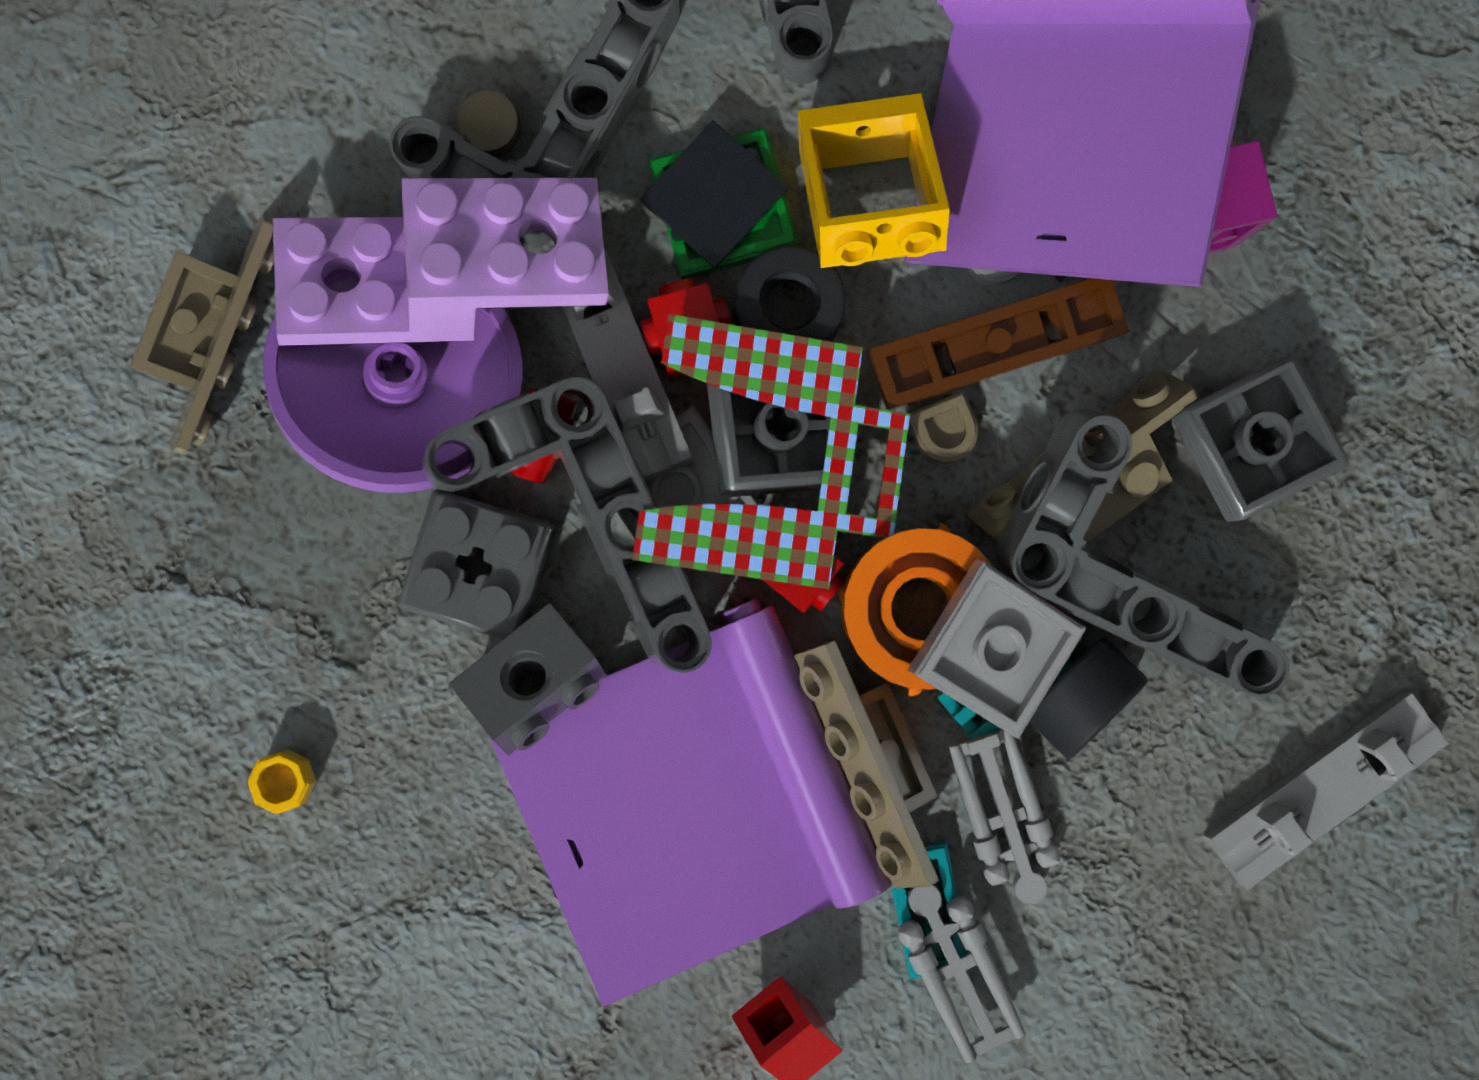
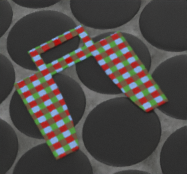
[632,314,910,589]

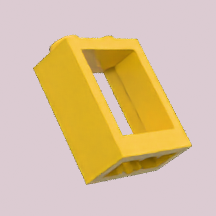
[797,93,950,268]

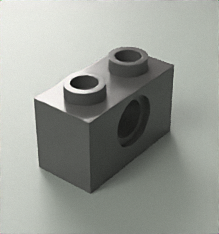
[448,603,607,756]

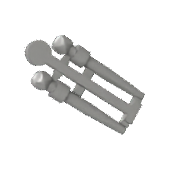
[949,728,1061,904]
[898,885,1026,1063]

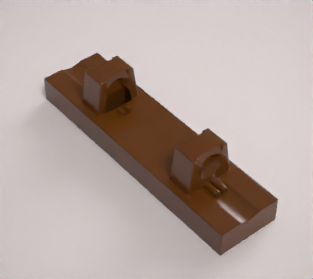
[868,278,1129,411]

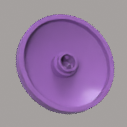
[263,269,522,493]

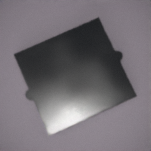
[640,120,788,269]

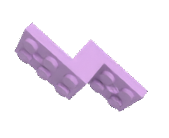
[273,178,609,346]

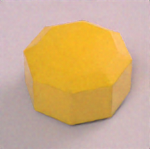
[247,749,317,814]

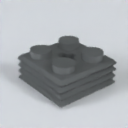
[1172,355,1349,522]
[707,384,831,497]
[398,489,556,640]

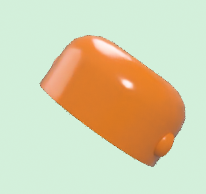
[839,523,993,696]

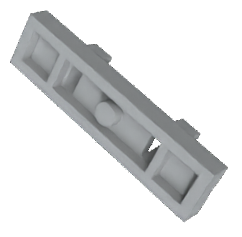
[562,246,694,482]
[1204,691,1449,890]

